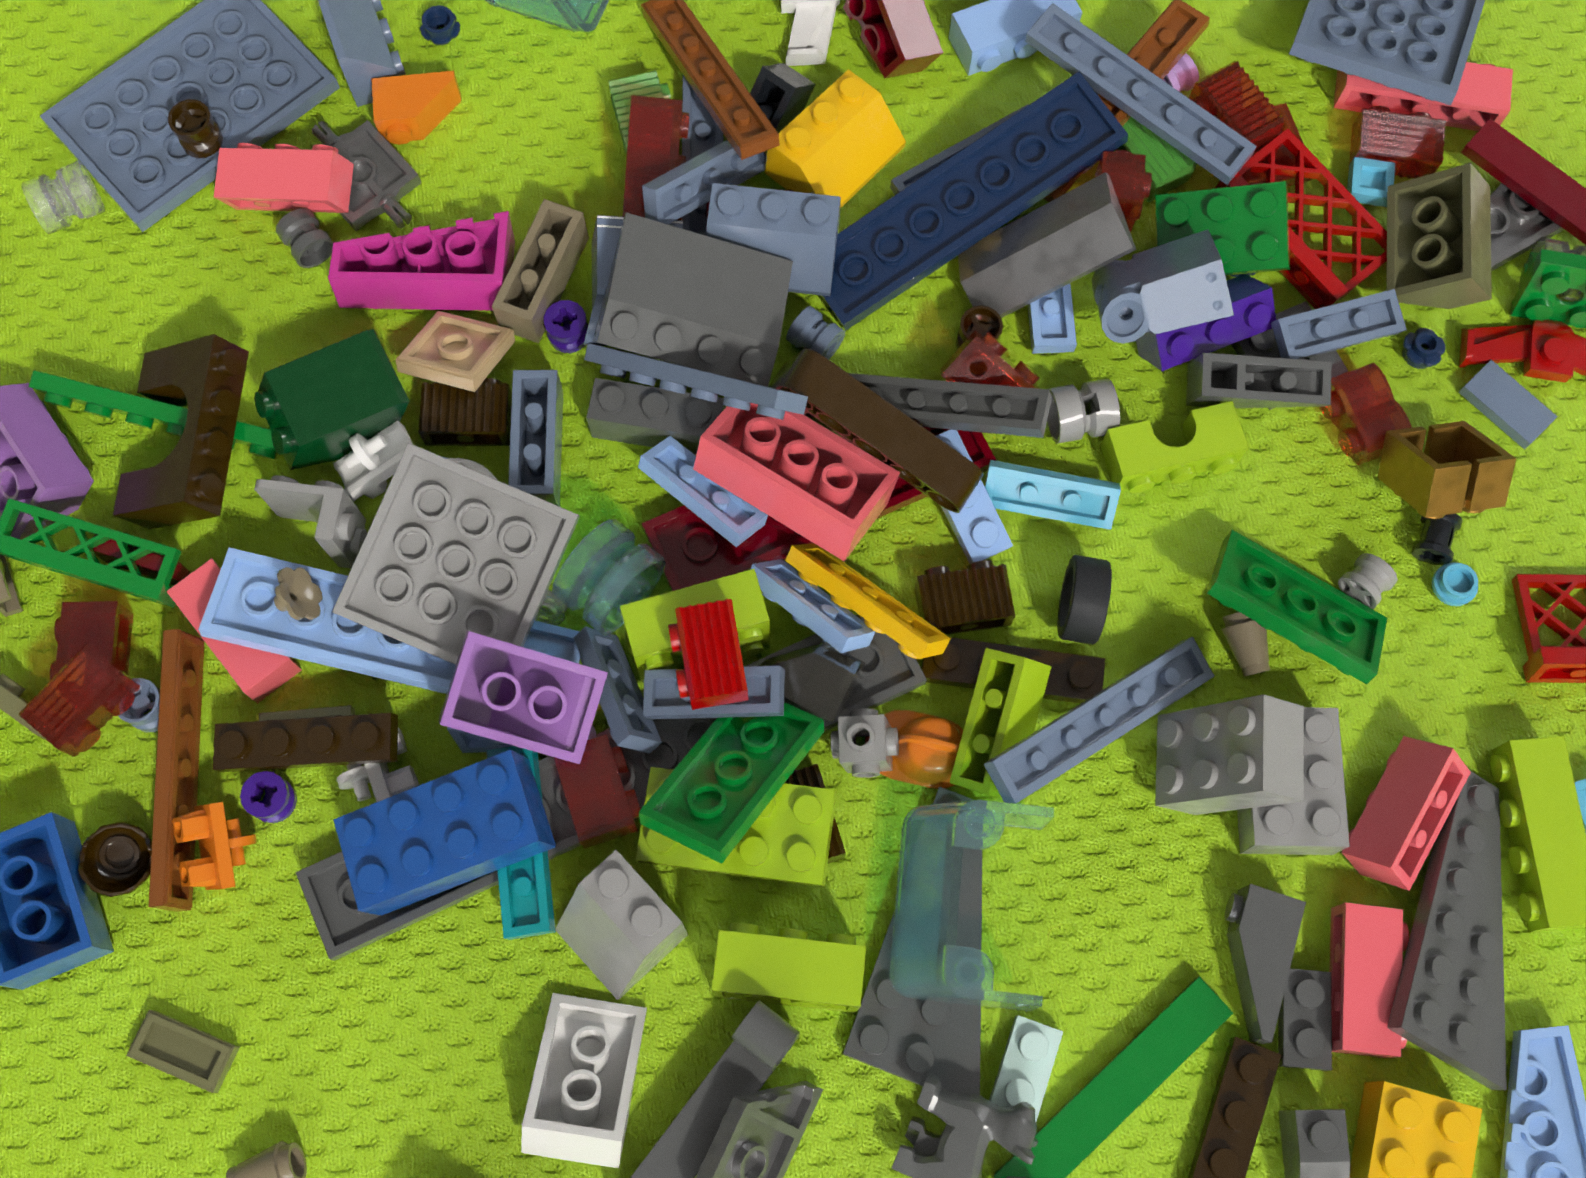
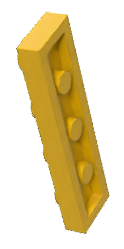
[785,543,951,659]

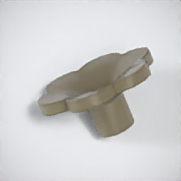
[274,567,322,620]

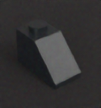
[750,63,816,133]

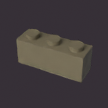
[492,199,589,343]

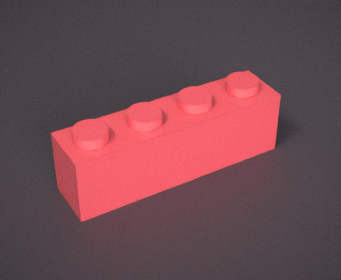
[1334,62,1513,131]

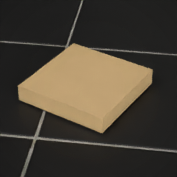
[395,311,515,392]

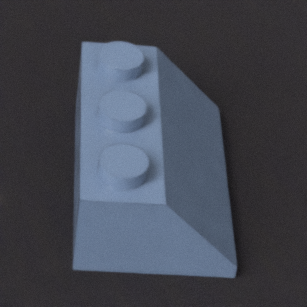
[318,0,406,107]
[706,183,841,296]

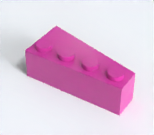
[328,211,515,311]

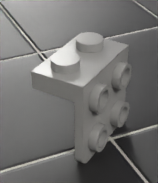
[254,475,367,568]

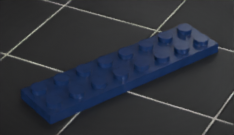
[821,72,1128,331]

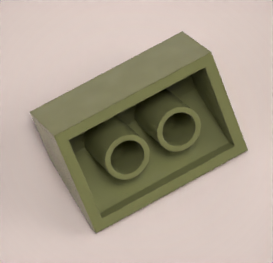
[1387,163,1492,309]

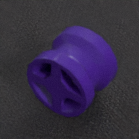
[544,300,588,353]
[240,771,297,824]

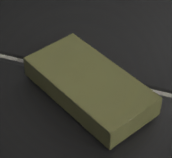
[126,1009,240,1093]

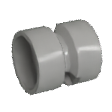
[1047,378,1120,444]

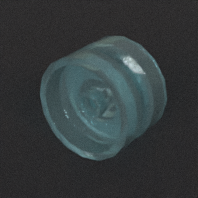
[552,519,666,636]

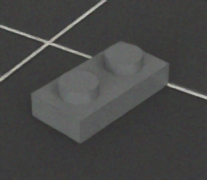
[1278,969,1332,1071]

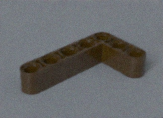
[769,348,984,513]

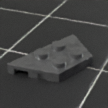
[696,1081,823,1178]

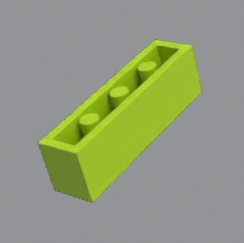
[1490,736,1586,932]

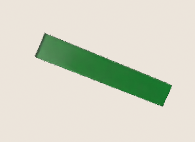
[991,976,1233,1178]

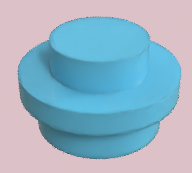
[1432,562,1478,606]

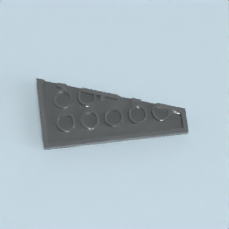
[1387,771,1507,1090]
[842,787,983,1095]

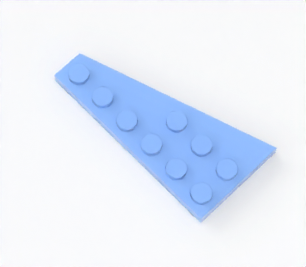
[1500,1025,1586,1178]

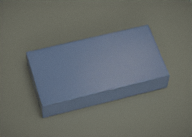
[1459,360,1558,450]

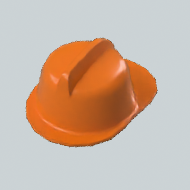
[865,710,963,789]

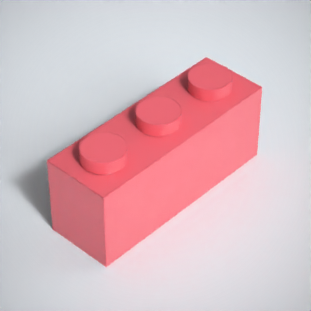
[214,143,354,213]
[166,558,302,704]
[1341,736,1471,891]
[1329,903,1409,1058]

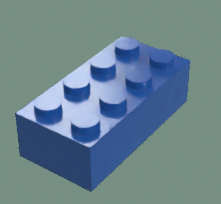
[333,749,556,916]

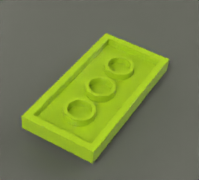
[635,767,837,887]

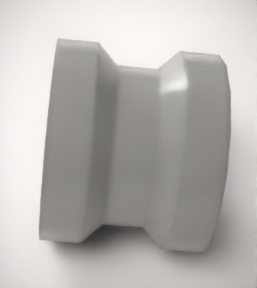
[1338,553,1398,609]

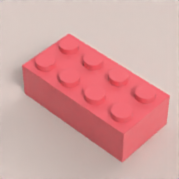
[693,403,900,561]

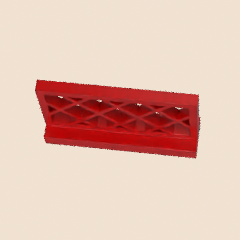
[1214,128,1387,309]
[1512,574,1586,683]

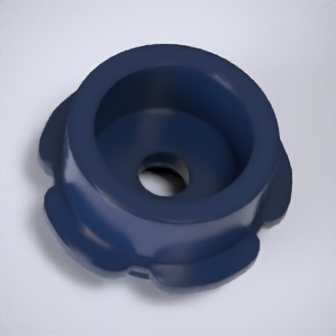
[420,5,460,45]
[1402,328,1445,369]

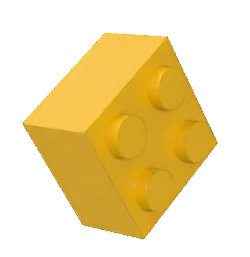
[1350,1081,1482,1178]

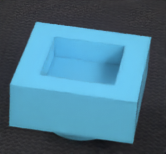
[1347,157,1395,207]

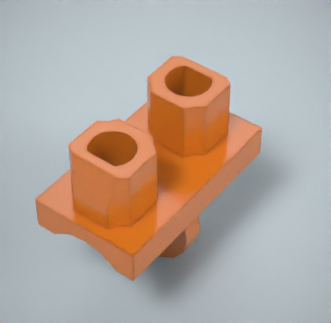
[172,802,257,890]

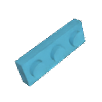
[984,460,1121,530]

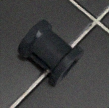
[1412,514,1463,565]

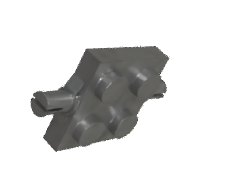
[312,120,421,231]

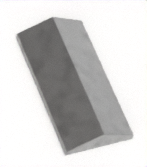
[958,172,1136,318]

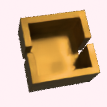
[1378,421,1516,519]

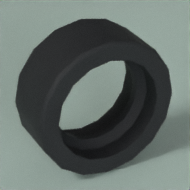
[1057,555,1112,645]

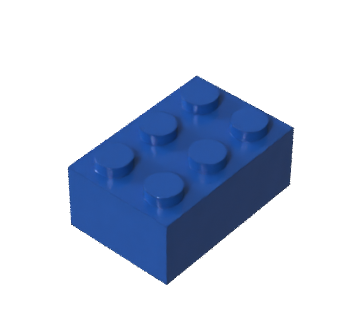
[0,812,114,990]

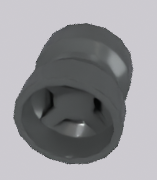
[276,208,333,268]

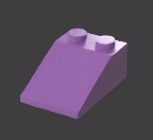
[439,631,608,764]

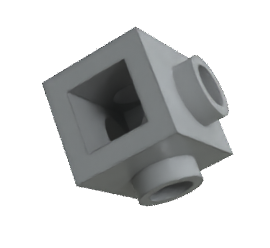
[831,708,899,778]

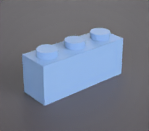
[948,0,1082,76]

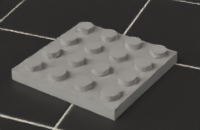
[332,443,580,665]

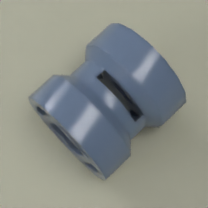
[786,306,845,360]
[113,678,160,732]

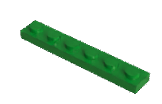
[28,370,277,460]

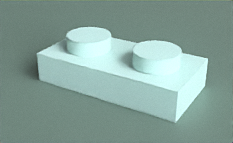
[989,1015,1063,1122]

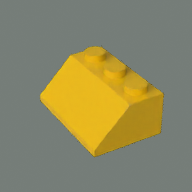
[765,69,906,208]

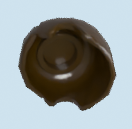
[78,822,152,897]

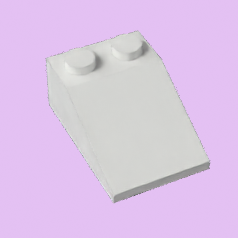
[521,993,647,1168]

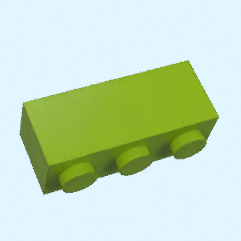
[949,648,1052,798]

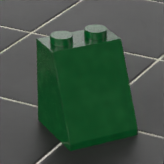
[254,329,410,470]

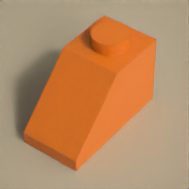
[371,70,461,145]

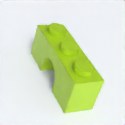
[1100,401,1249,493]

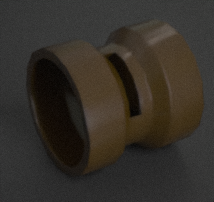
[168,99,223,158]
[956,305,1003,363]

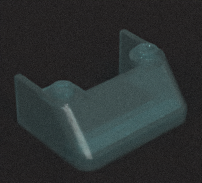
[889,800,1054,1011]

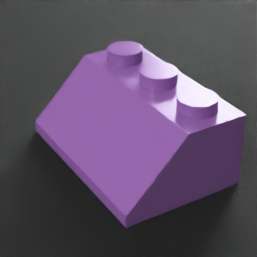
[0,383,94,540]

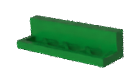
[0,498,182,608]

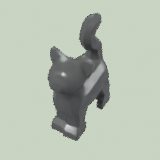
[891,1073,1038,1178]

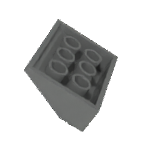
[593,212,793,387]

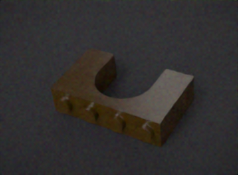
[113,334,249,529]

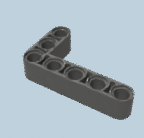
[631,1000,800,1178]

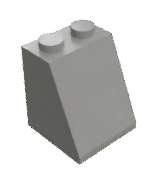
[555,850,688,1000]

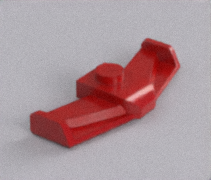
[1459,319,1586,383]

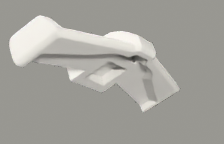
[780,0,840,66]

